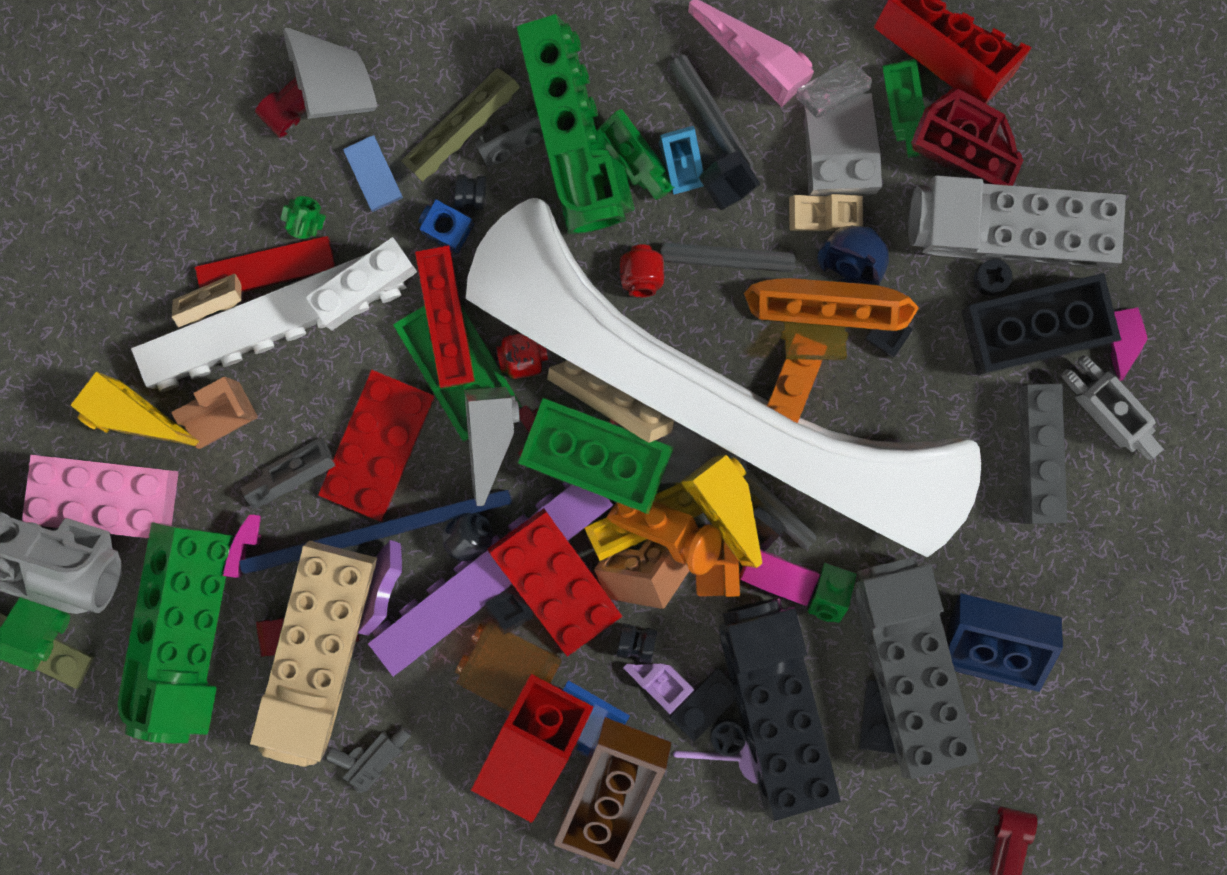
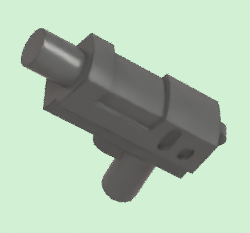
[327,726,411,794]

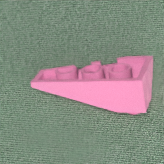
[688,0,814,107]

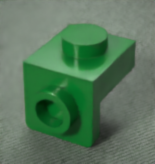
[807,563,857,623]

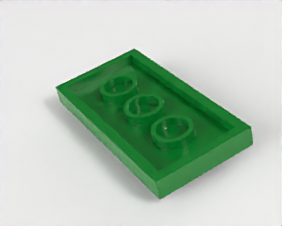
[393,306,522,442]
[518,398,674,514]

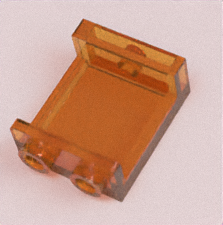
[455,620,563,712]

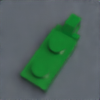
[882,59,925,158]
[597,109,675,200]

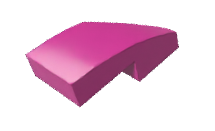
[1110,307,1148,381]
[223,514,261,578]

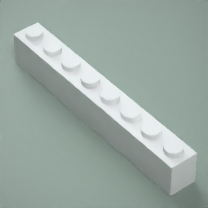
[131,253,407,392]

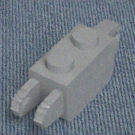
[1062,355,1164,460]

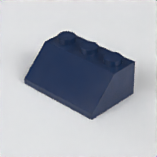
[946,593,1063,692]

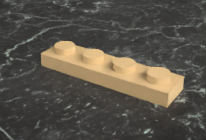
[547,360,674,443]

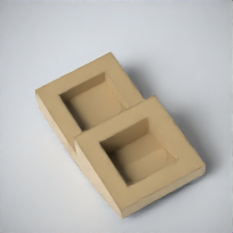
[789,194,863,231]

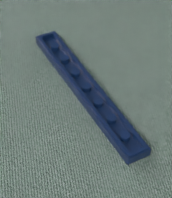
[239,490,513,574]

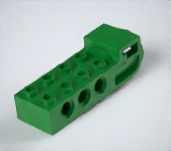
[517,14,635,234]
[118,522,234,744]

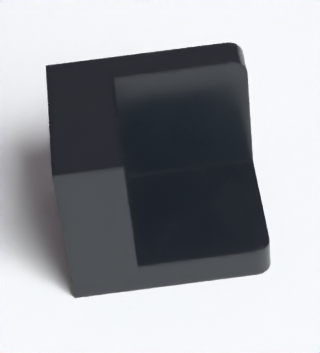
[698,150,760,210]

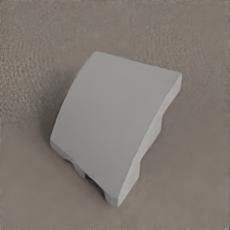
[283,28,377,119]

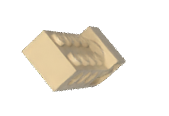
[250,541,377,767]

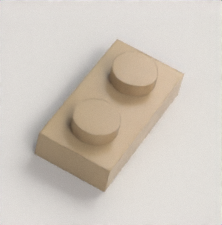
[172,274,241,328]

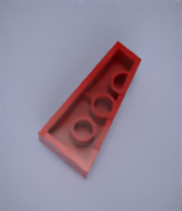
[874,0,1032,104]

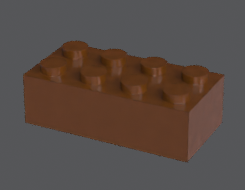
[553,717,672,870]

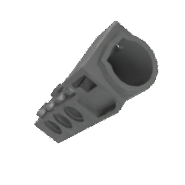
[854,557,979,779]

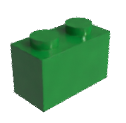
[0,597,70,672]

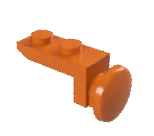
[607,501,722,575]

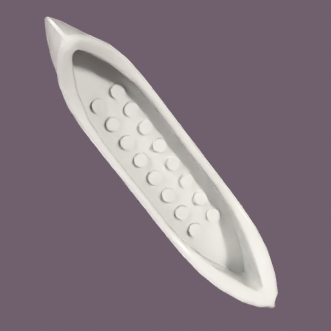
[466,198,981,557]

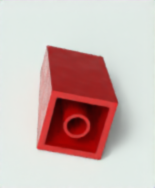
[471,674,594,823]

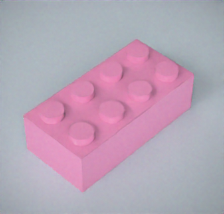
[22,455,178,538]

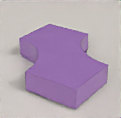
[358,540,402,636]

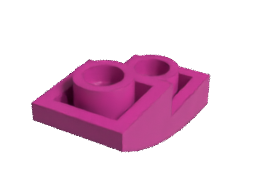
[739,549,820,606]

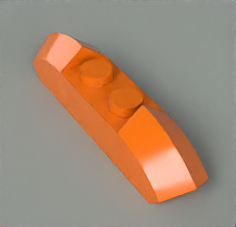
[744,278,919,331]

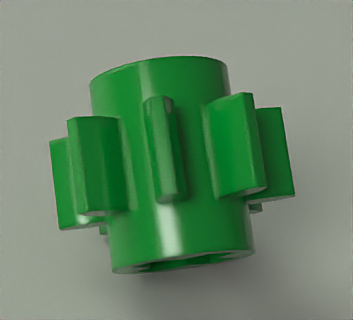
[280,196,326,239]

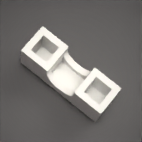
[306,237,417,330]

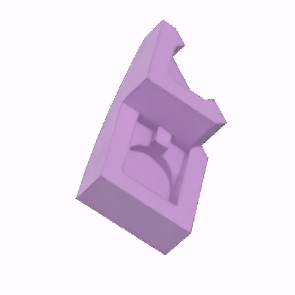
[623,664,695,715]

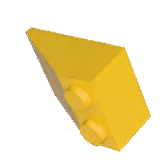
[71,372,199,446]
[681,455,763,568]

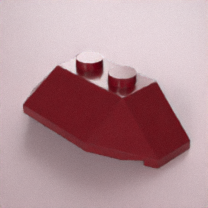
[911,88,1024,186]

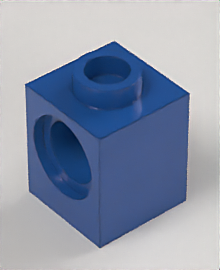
[418,200,475,254]

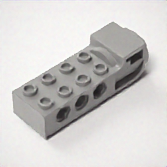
[908,176,1126,269]
[0,512,122,614]

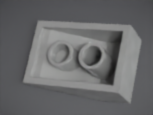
[804,93,882,196]
[464,387,519,506]

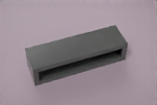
[1018,384,1067,524]

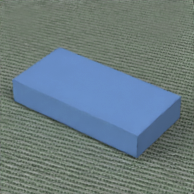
[343,135,403,212]

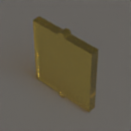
[781,321,849,360]

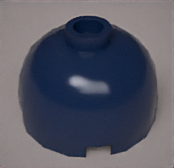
[817,225,889,286]

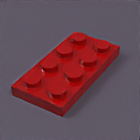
[318,370,436,522]
[487,508,623,657]

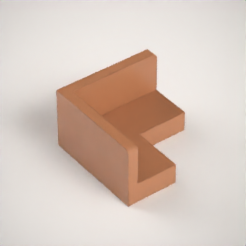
[171,376,258,449]
[594,539,689,609]

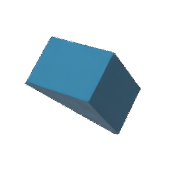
[659,126,704,195]

